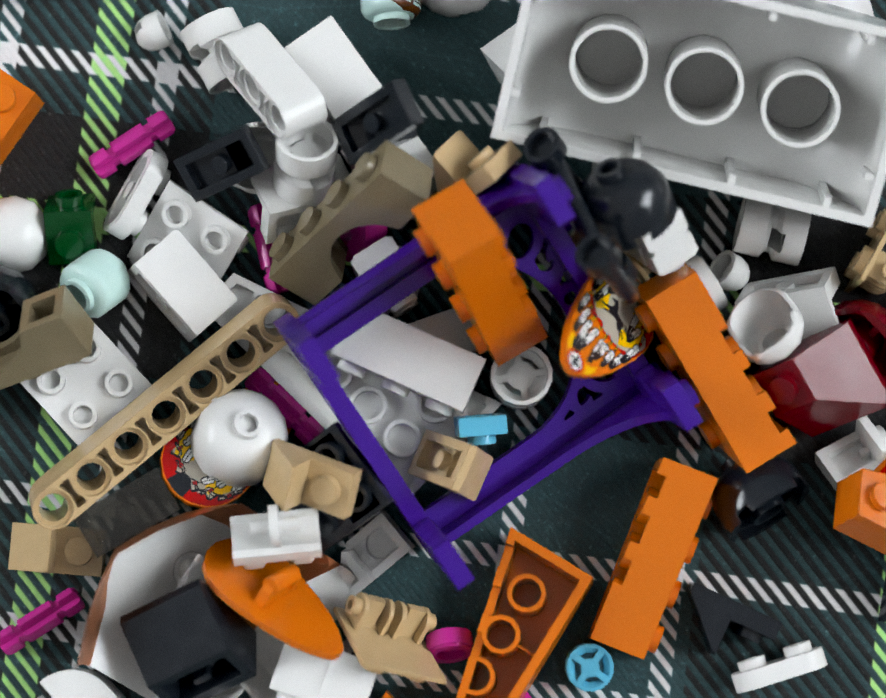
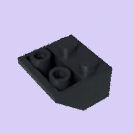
[291,421,394,553]
[120,578,257,698]

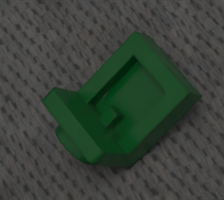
[43,189,97,265]

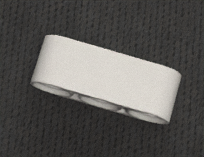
[213,22,327,139]

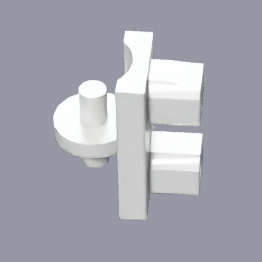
[230,504,322,570]

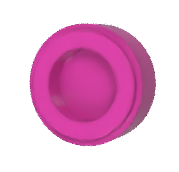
[425,627,474,663]

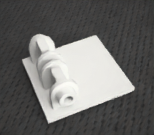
[127,180,249,279]
[20,323,152,445]

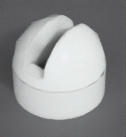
[134,10,174,51]
[709,250,750,291]

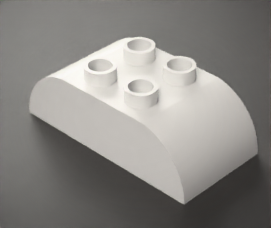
[490,0,886,228]

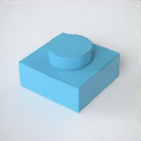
[453,413,508,446]

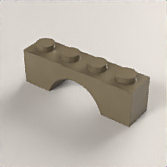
[269,140,433,305]
[0,284,94,390]

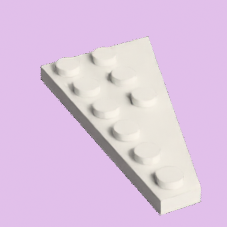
[215,273,502,495]

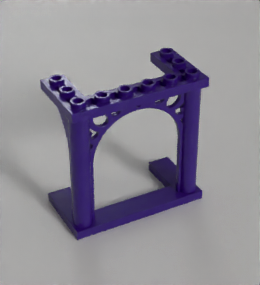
[273,161,703,590]

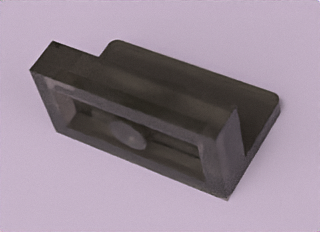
[74,464,182,558]

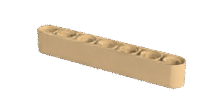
[29,293,299,530]

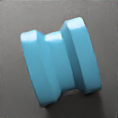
[564,643,614,692]

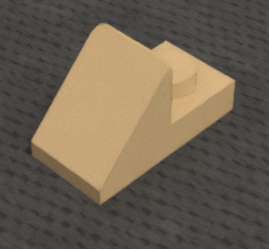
[433,130,523,196]
[407,429,493,501]
[263,439,362,520]
[8,522,108,577]

